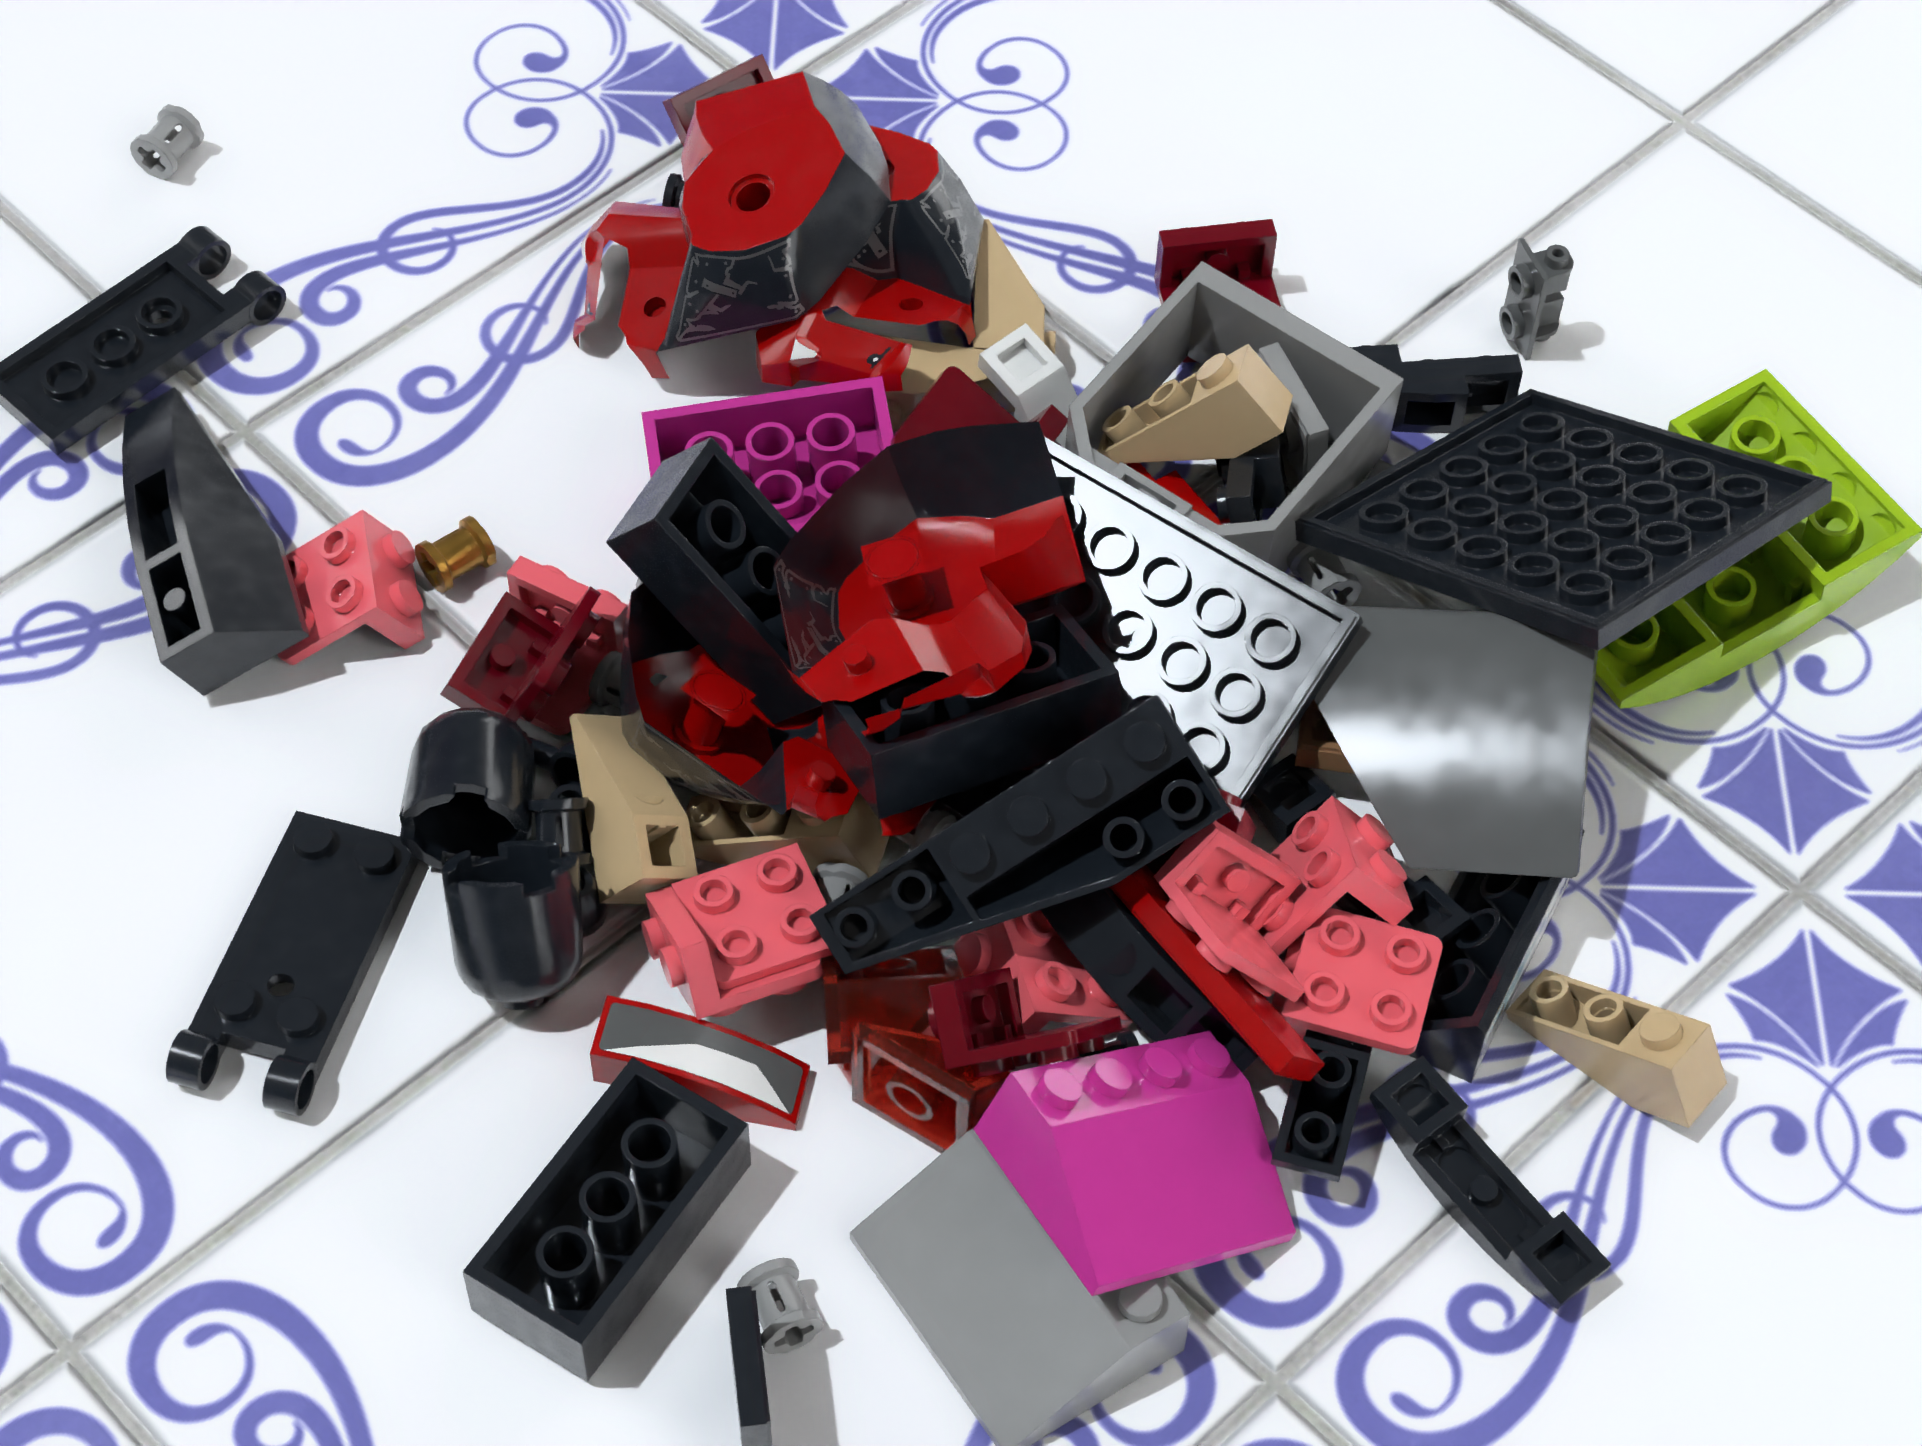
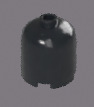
[399,708,536,869]
[442,840,583,1010]

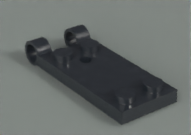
[0,226,286,455]
[166,810,419,1116]

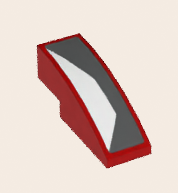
[590,995,810,1131]

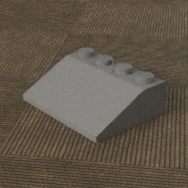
[850,1128,1191,1446]

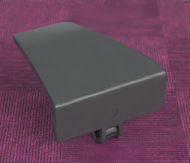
[1314,605,1598,878]

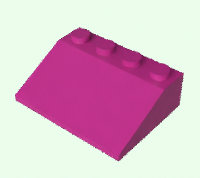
[641,376,894,532]
[973,1031,1296,1296]

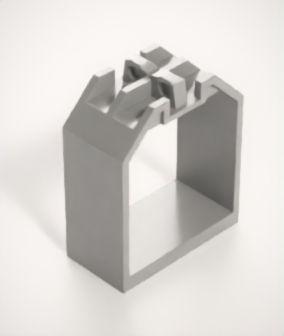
[1065,261,1404,572]

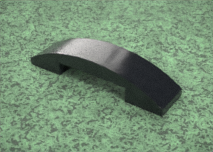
[1248,753,1472,944]
[1369,1055,1612,1309]

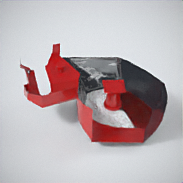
[573,71,891,379]
[756,125,985,391]
[773,421,1086,736]
[620,583,937,836]

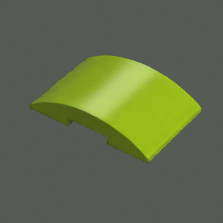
[1595,369,1922,709]

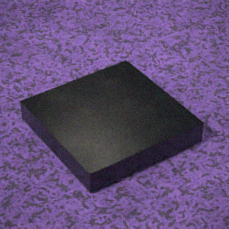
[725,1286,772,1446]

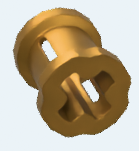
[414,515,497,593]

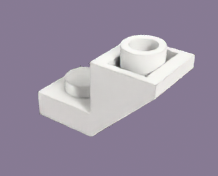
[977,323,1077,448]

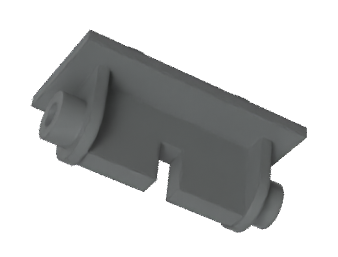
[1499,238,1574,360]

